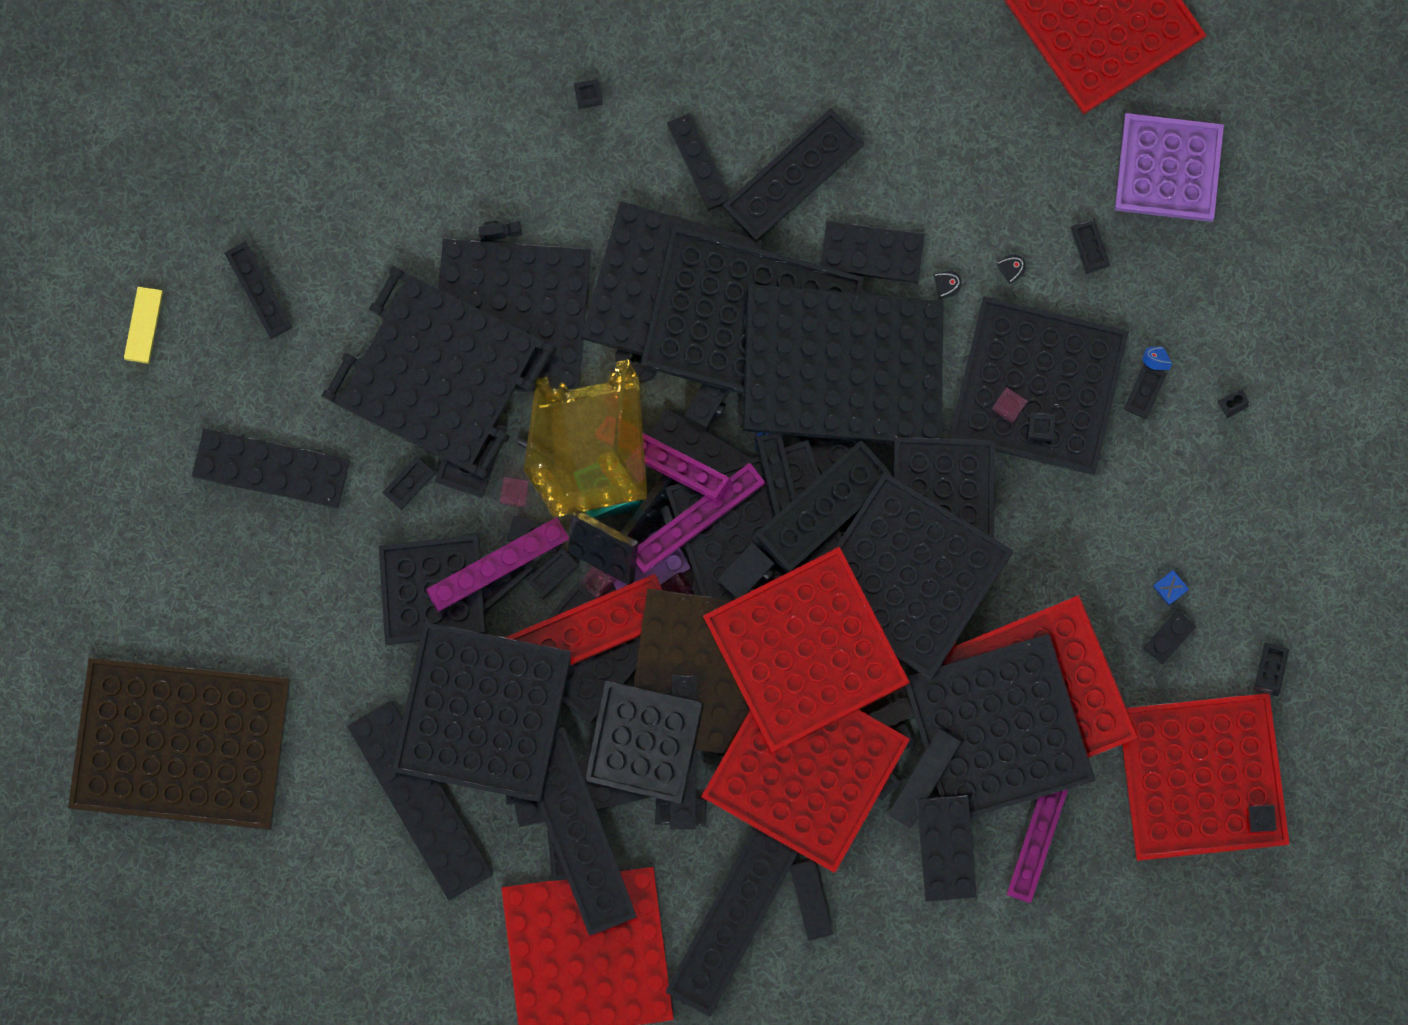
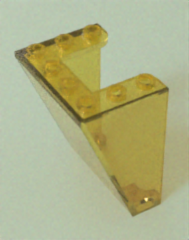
[524,360,647,517]

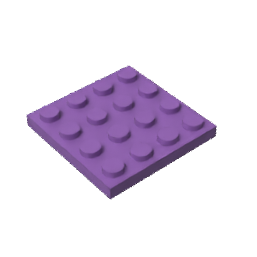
[1115,113,1224,222]

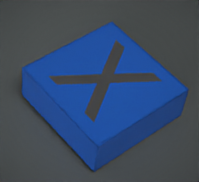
[1153,570,1189,606]

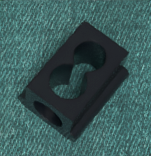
[1217,389,1249,418]

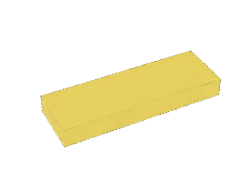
[124,287,163,364]

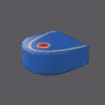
[1142,347,1172,370]

